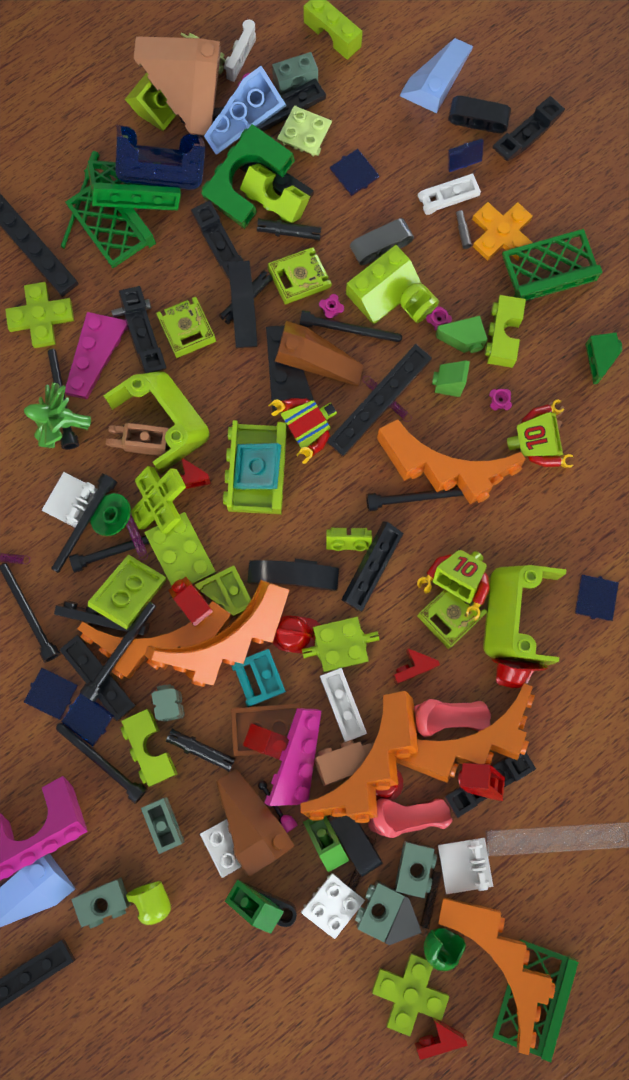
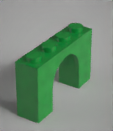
[201,124,295,229]

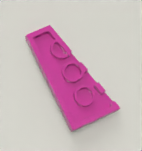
[65,312,128,399]
[264,708,321,806]

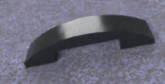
[492,96,565,161]
[191,200,243,282]
[228,261,257,348]
[119,286,166,373]
[247,560,339,591]
[444,752,536,818]

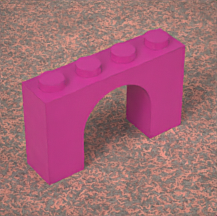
[0,776,88,880]

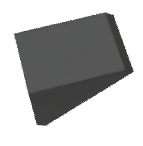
[385,894,422,945]

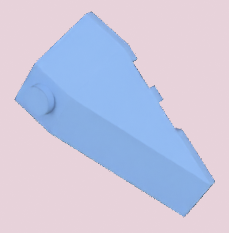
[400,38,473,113]
[204,66,286,155]
[0,853,76,927]

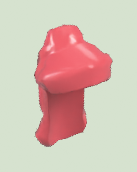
[414,699,491,738]
[368,798,453,838]

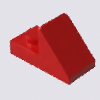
[180,458,211,490]
[392,648,440,685]
[243,723,289,759]
[415,1018,468,1060]

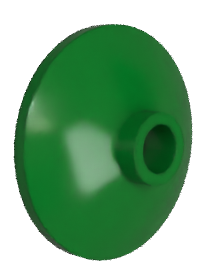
[90,493,131,536]

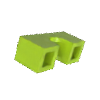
[304,0,362,60]
[240,163,310,223]
[485,295,526,368]
[121,709,178,787]

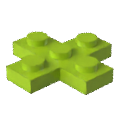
[5,282,74,348]
[131,466,186,533]
[372,953,449,1036]

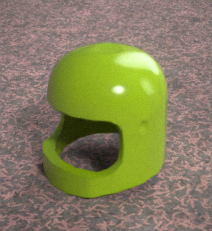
[400,283,439,323]
[126,881,171,925]

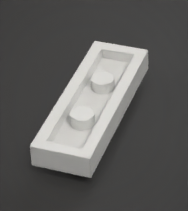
[320,668,367,742]

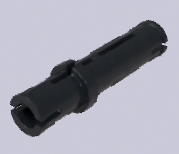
[257,218,322,241]
[219,270,273,325]
[166,728,236,772]

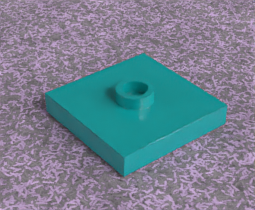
[233,443,281,489]

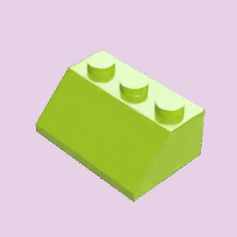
[125,73,176,131]
[346,245,422,325]

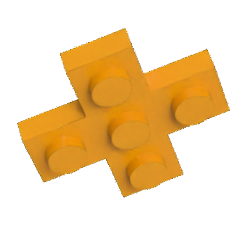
[472,202,533,261]

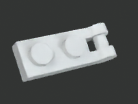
[224,20,256,82]
[418,174,481,215]

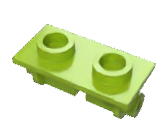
[326,527,372,551]

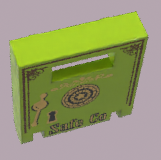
[267,248,332,305]
[156,297,216,358]
[417,589,488,649]

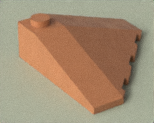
[134,36,221,136]

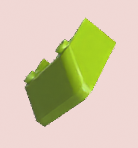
[103,371,210,474]
[483,565,566,665]

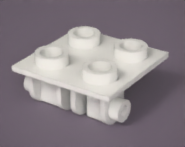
[42,472,98,527]
[200,819,241,878]
[438,838,494,894]
[301,873,365,939]

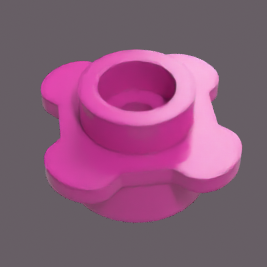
[319,294,344,319]
[426,307,452,331]
[489,389,512,411]

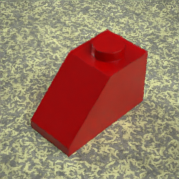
[168,577,213,626]
[458,763,505,801]

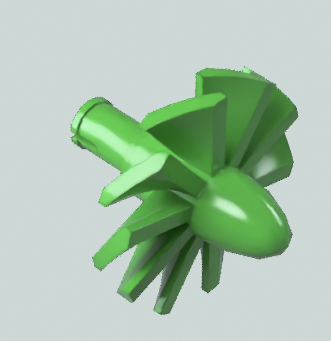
[24,382,91,448]

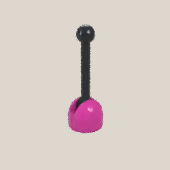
[258,781,298,833]

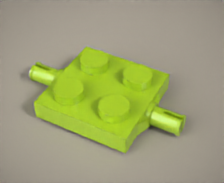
[302,617,380,673]

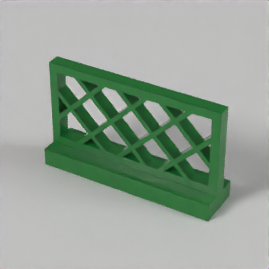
[88,160,181,210]
[65,171,156,268]
[502,229,603,301]
[492,939,579,1063]

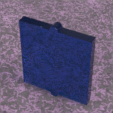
[448,138,484,172]
[330,149,379,196]
[575,575,619,621]
[24,668,78,720]
[61,693,114,747]

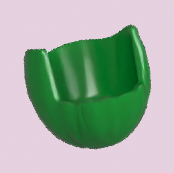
[424,928,466,971]

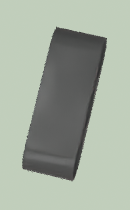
[350,218,414,265]

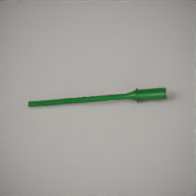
[60,151,100,249]

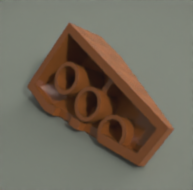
[275,321,364,386]
[216,769,295,877]

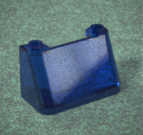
[115,125,205,190]

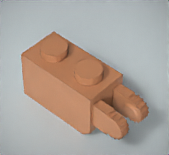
[106,423,170,456]
[314,740,375,787]

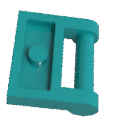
[231,649,286,707]

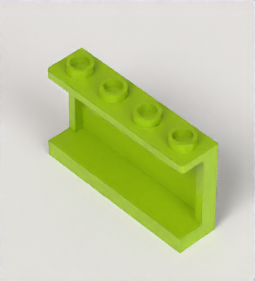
[223,420,287,514]

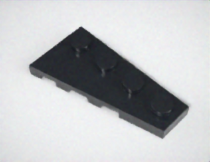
[266,325,314,412]

